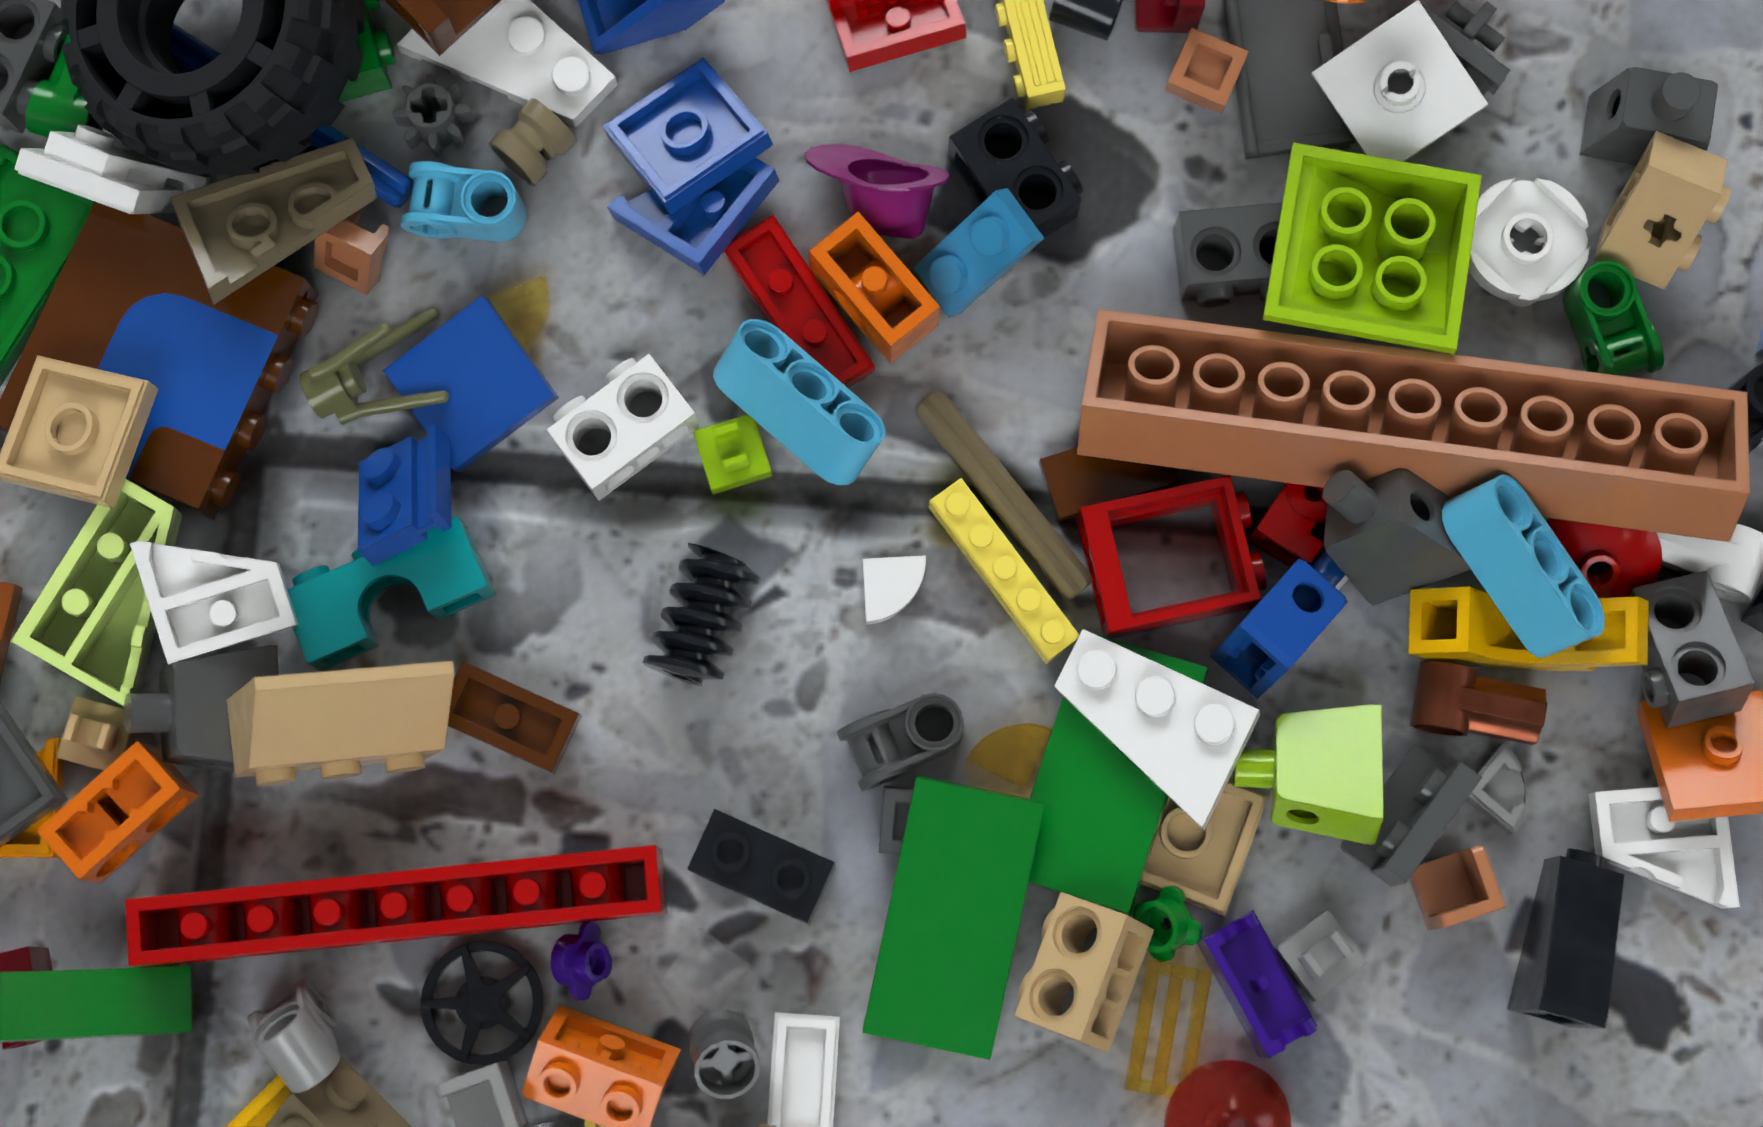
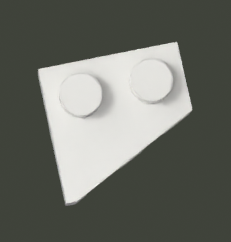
[130,541,299,665]
[1588,787,1740,909]

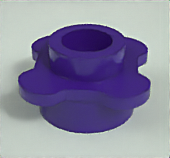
[550,922,612,1001]

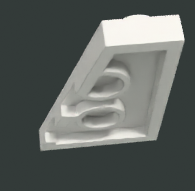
[397,0,618,128]

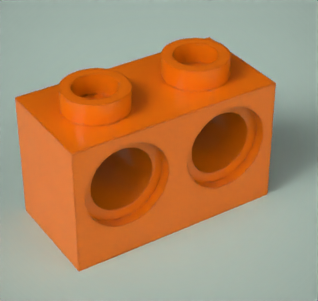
[36,741,200,883]

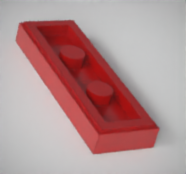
[723,214,875,388]

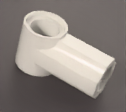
[1656,524,1763,603]

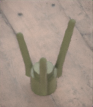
[300,308,449,425]

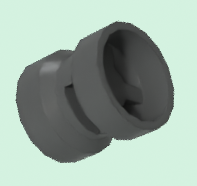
[688,1009,760,1099]

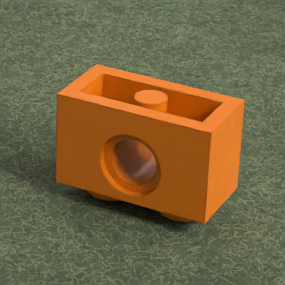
[809,212,940,365]

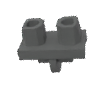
[1421,1,1510,96]

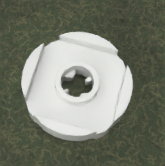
[1468,178,1590,307]

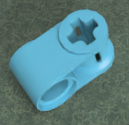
[400,161,527,242]

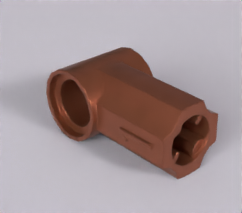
[1410,661,1547,745]

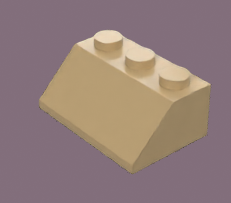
[227,661,455,786]

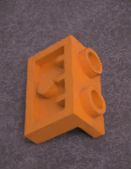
[522,1005,682,1127]

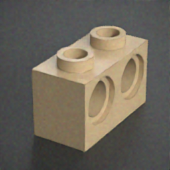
[1014,892,1154,1054]

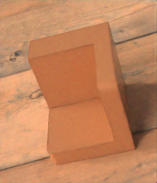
[1409,845,1506,930]

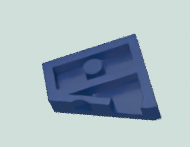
[607,157,779,275]

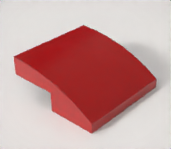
[826,0,967,72]

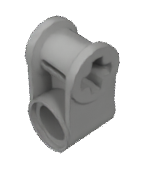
[247,978,340,1093]

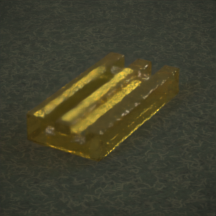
[1124,959,1212,1102]

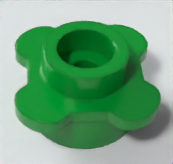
[1133,885,1203,962]

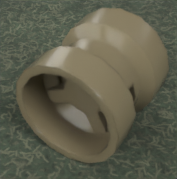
[489,98,577,187]

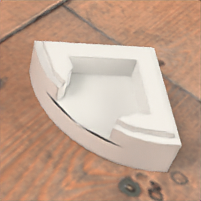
[862,555,926,625]

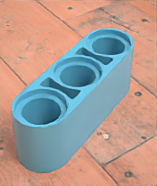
[713,319,885,485]
[1442,474,1605,658]

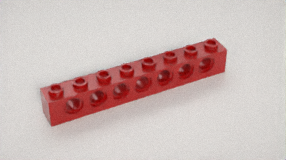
[125,845,668,967]

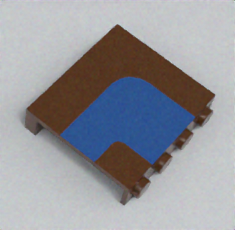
[0,202,319,520]

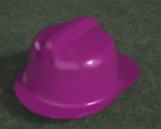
[805,144,950,239]

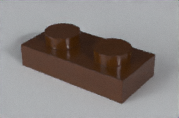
[448,661,582,774]

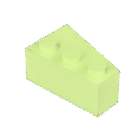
[11,479,182,706]

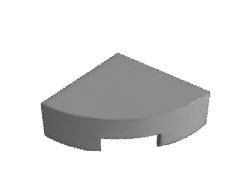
[1467,743,1526,835]

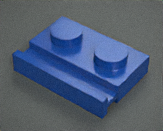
[358,424,452,566]

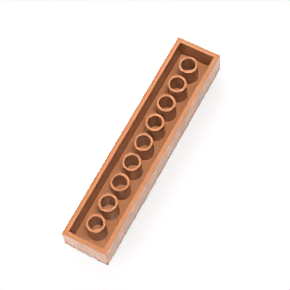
[1077,309,1750,542]

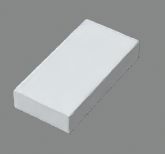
[767,1012,840,1127]

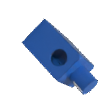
[1210,550,1349,699]

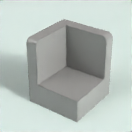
[435,1061,529,1127]

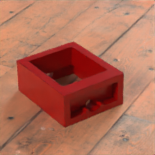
[1076,475,1267,639]

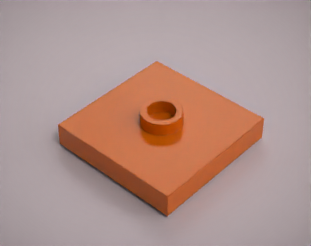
[1637,690,1763,822]

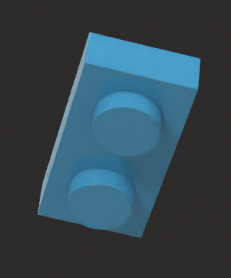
[913,188,1044,317]

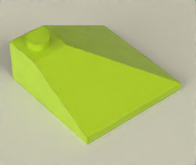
[1262,142,1482,354]

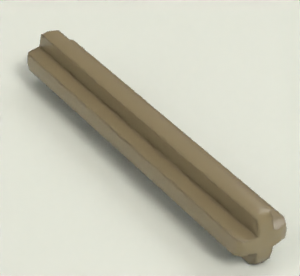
[916,390,1092,600]

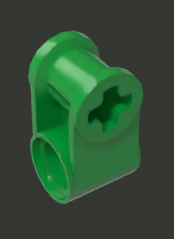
[1562,261,1664,376]

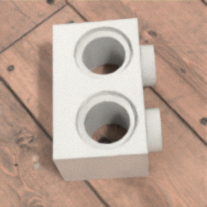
[546,354,699,501]

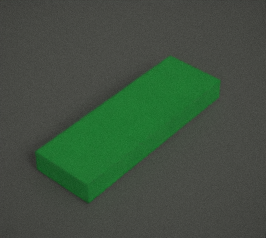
[0,966,192,1042]

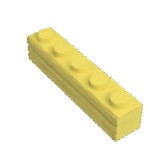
[995,0,1066,109]
[929,478,1079,665]

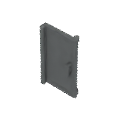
[1224,0,1356,160]

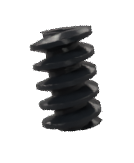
[642,543,761,686]

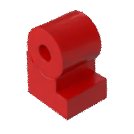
[1248,483,1327,568]

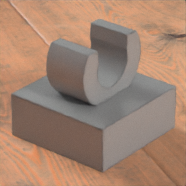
[1274,910,1368,1001]

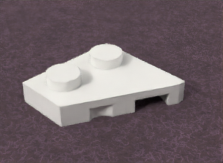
[43,124,210,193]

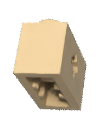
[1594,131,1731,290]

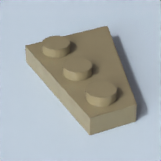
[170,138,377,305]

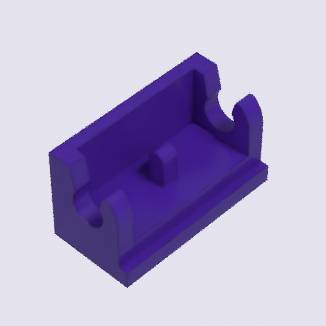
[1197,910,1317,1058]

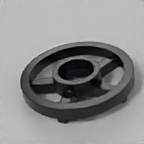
[421,941,544,1065]

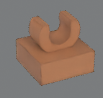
[1165,27,1249,114]
[313,211,389,295]

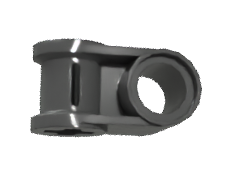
[837,693,964,791]

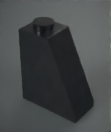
[1507,848,1624,1029]

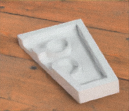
[1055,629,1260,831]

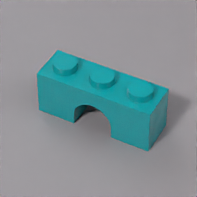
[287,516,496,671]

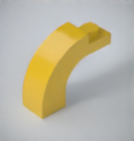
[1408,586,1649,671]

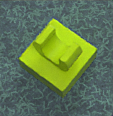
[693,414,772,495]

